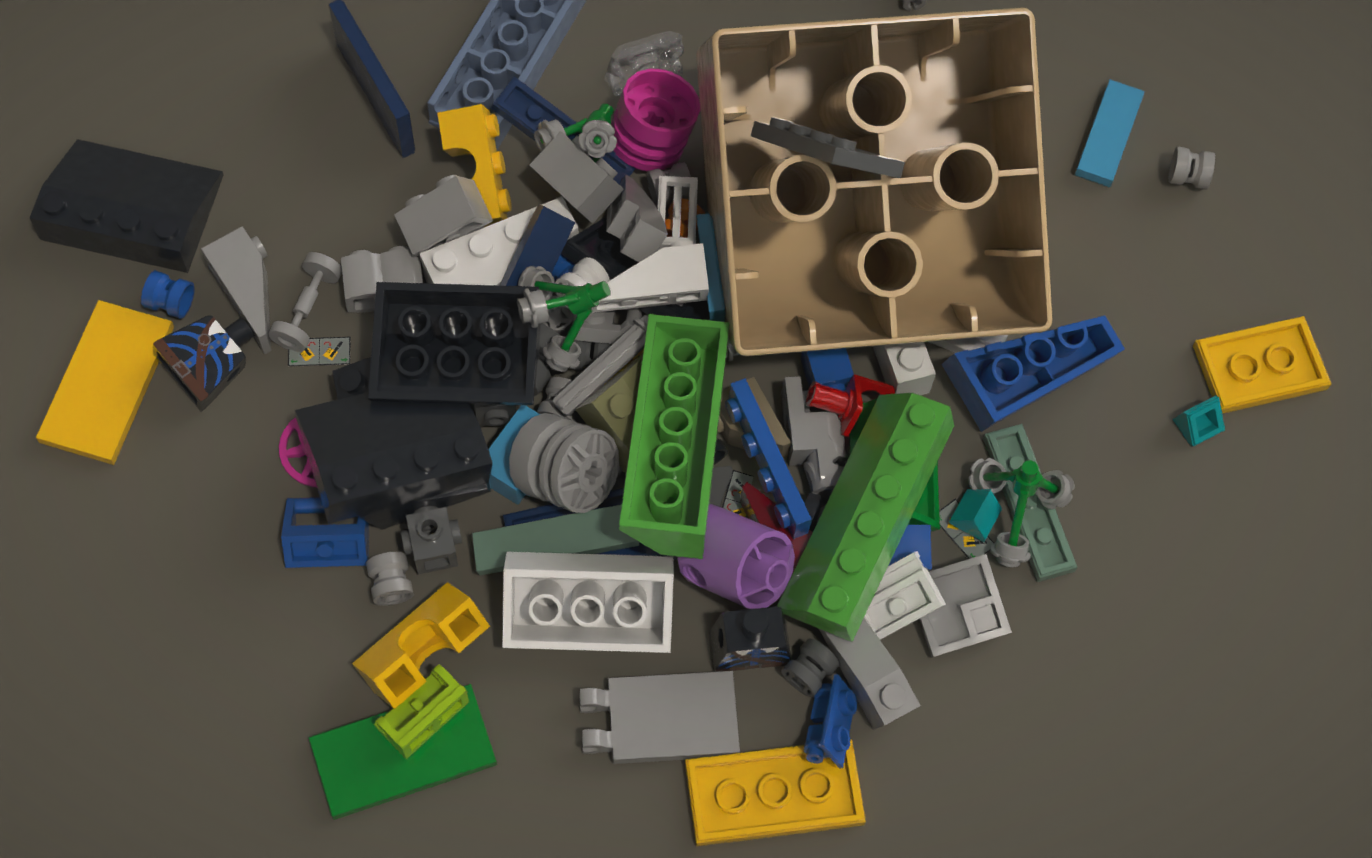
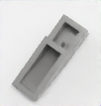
[607,174,668,262]

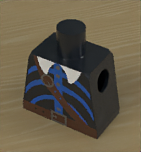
[153,315,255,412]
[709,607,792,672]

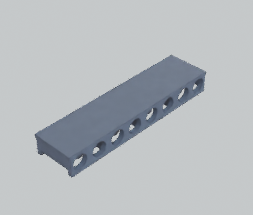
[427,0,586,150]

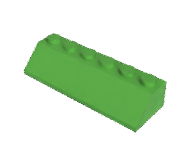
[619,314,730,559]
[777,393,954,642]

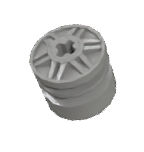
[509,413,619,513]

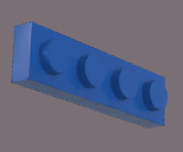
[725,378,812,539]

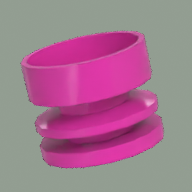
[611,68,700,171]

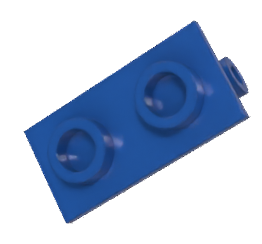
[803,674,857,769]

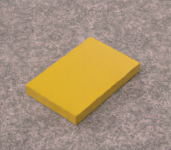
[1193,316,1331,414]

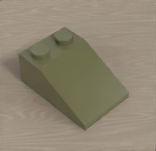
[575,352,644,473]

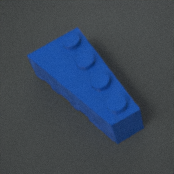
[942,315,1125,432]

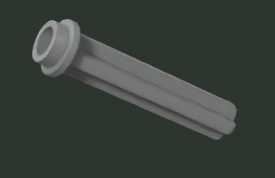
[553,315,648,416]

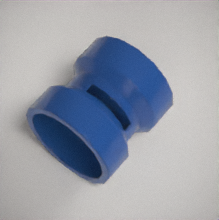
[141,270,195,319]

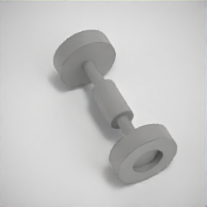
[268,252,342,352]

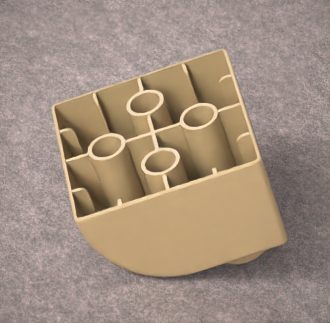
[697,8,1052,356]

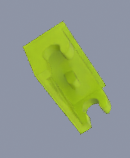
[374,664,469,759]

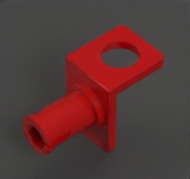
[806,374,895,437]

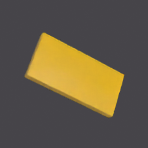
[36,300,174,465]
[685,739,866,846]

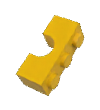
[437,104,512,228]
[352,582,490,709]

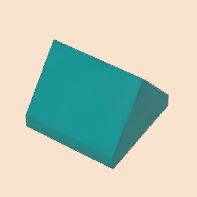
[1173,395,1225,447]
[949,489,1002,542]

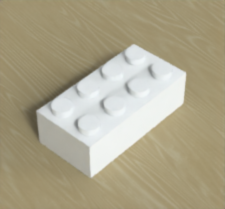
[502,552,674,653]

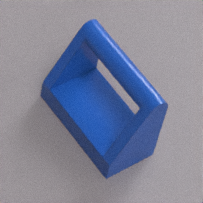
[281,497,369,568]

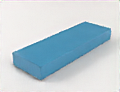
[1075,80,1145,187]
[696,213,725,322]

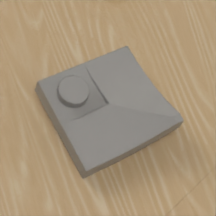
[919,554,1012,657]

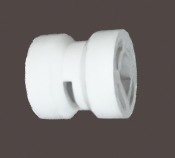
[555,257,610,308]

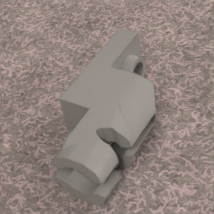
[780,376,847,501]

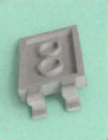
[580,671,740,764]

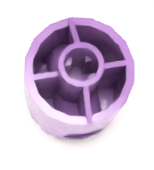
[677,504,795,609]

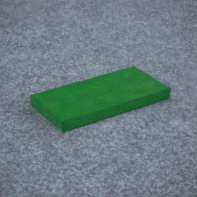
[309,684,497,820]

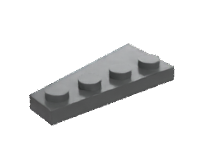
[751,117,905,178]

